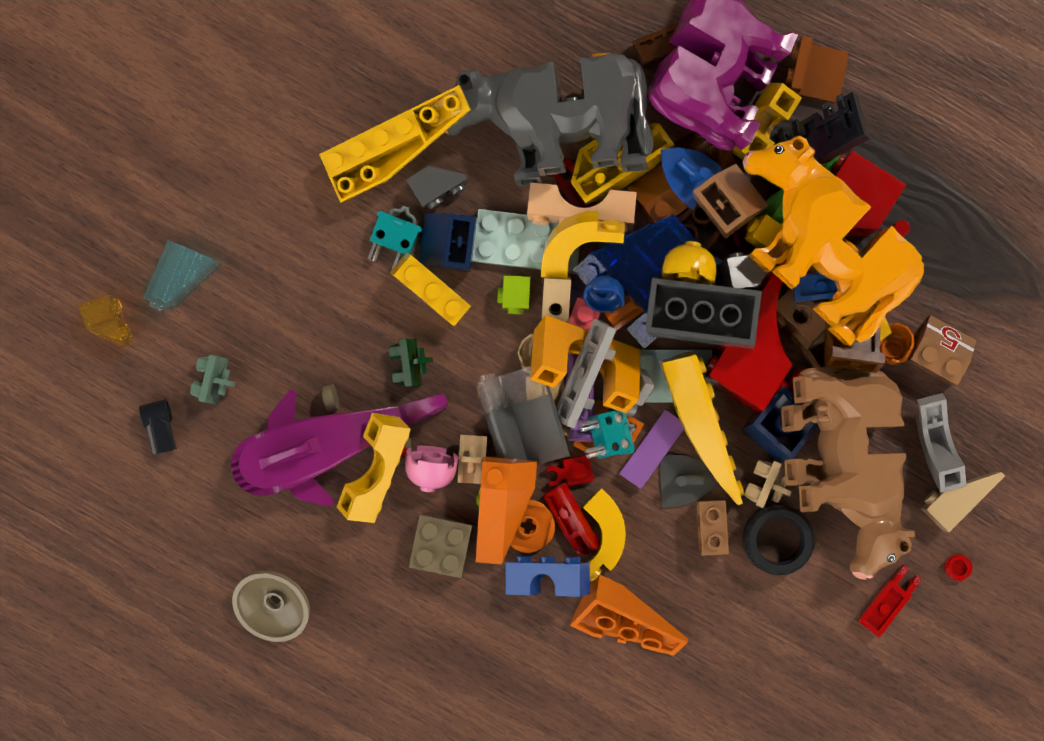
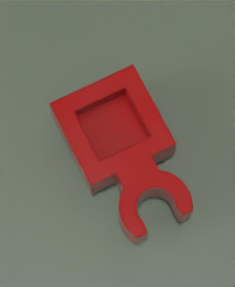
[546,455,594,486]

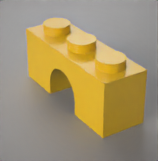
[730,83,802,160]
[390,253,471,326]

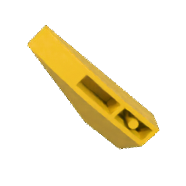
[319,85,471,203]
[659,351,744,505]

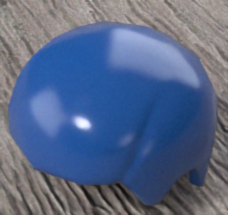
[583,276,625,313]

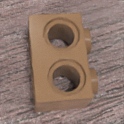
[696,500,729,556]

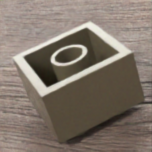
[409,514,473,578]

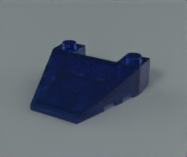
[573,214,704,349]

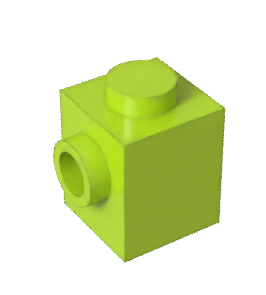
[497,276,530,315]

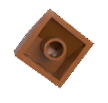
[626,164,689,232]

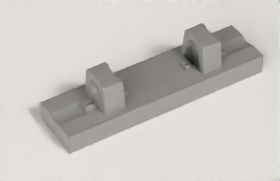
[556,318,617,428]

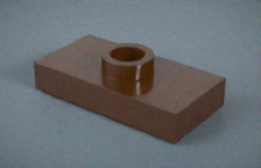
[632,23,679,67]

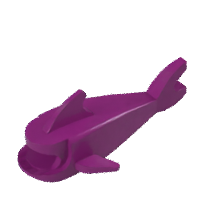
[231,389,448,506]

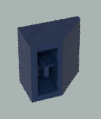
[419,213,477,272]

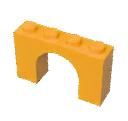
[530,315,640,413]

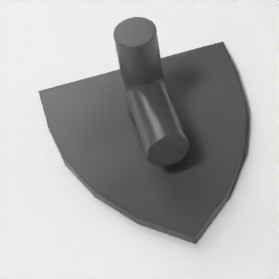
[659,455,718,508]

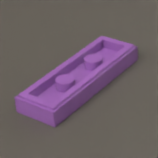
[619,410,684,489]

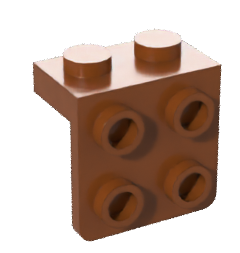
[785,35,849,103]

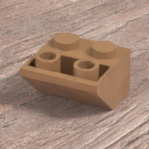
[693,164,769,239]

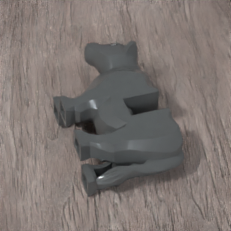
[445,54,654,187]

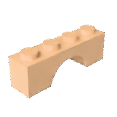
[527,183,637,232]

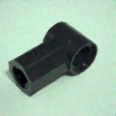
[139,399,177,455]

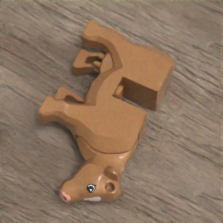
[781,368,915,580]

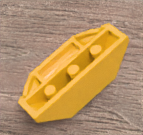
[571,123,674,204]

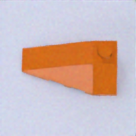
[476,457,537,564]
[570,575,688,656]

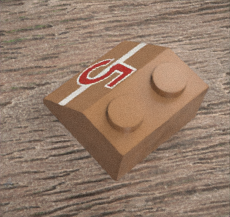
[905,315,976,386]

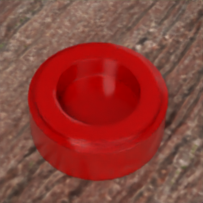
[944,554,973,581]

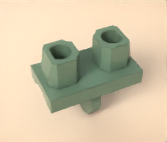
[190,354,236,405]

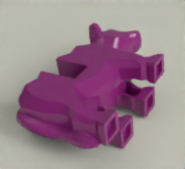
[647,0,798,150]

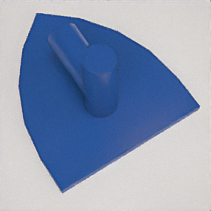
[661,147,723,210]

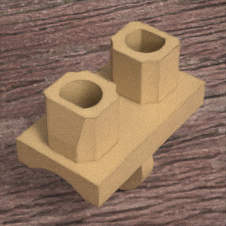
[457,435,487,484]
[744,460,791,508]

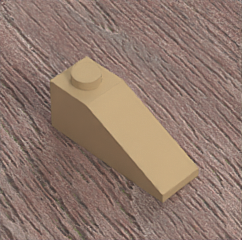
[921,472,1005,532]

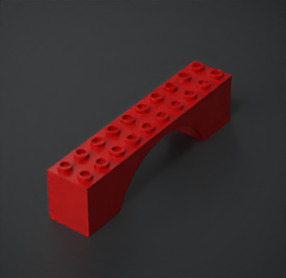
[704,150,906,413]

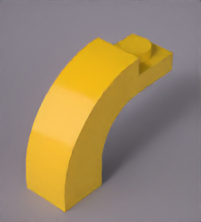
[541,211,625,279]
[582,488,626,582]

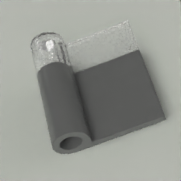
[476,366,570,465]

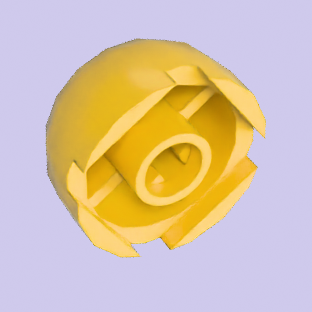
[661,241,716,285]

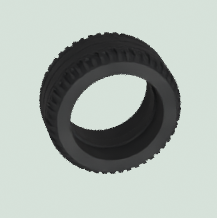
[742,505,815,575]

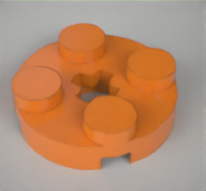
[511,499,555,553]

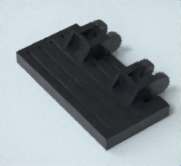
[770,92,870,189]

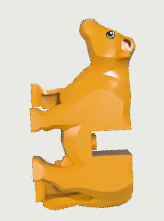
[743,136,924,346]

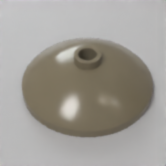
[232,571,310,642]

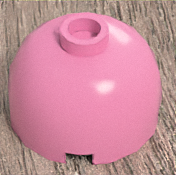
[405,445,459,492]

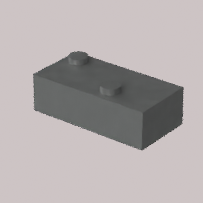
[645,278,762,349]

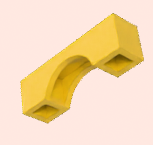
[337,413,411,523]

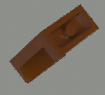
[824,298,885,373]

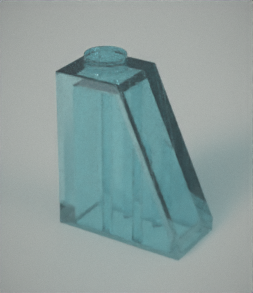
[143,240,221,312]

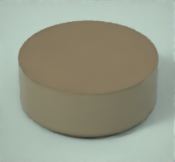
[322,384,340,412]

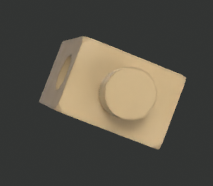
[542,276,571,322]

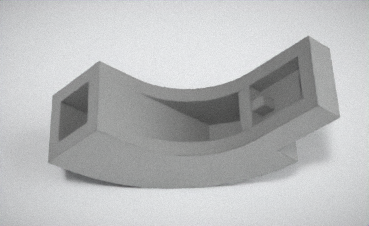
[915,393,966,492]

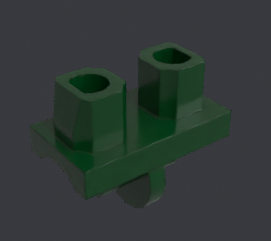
[389,339,433,387]

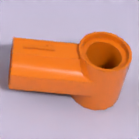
[603,286,651,331]

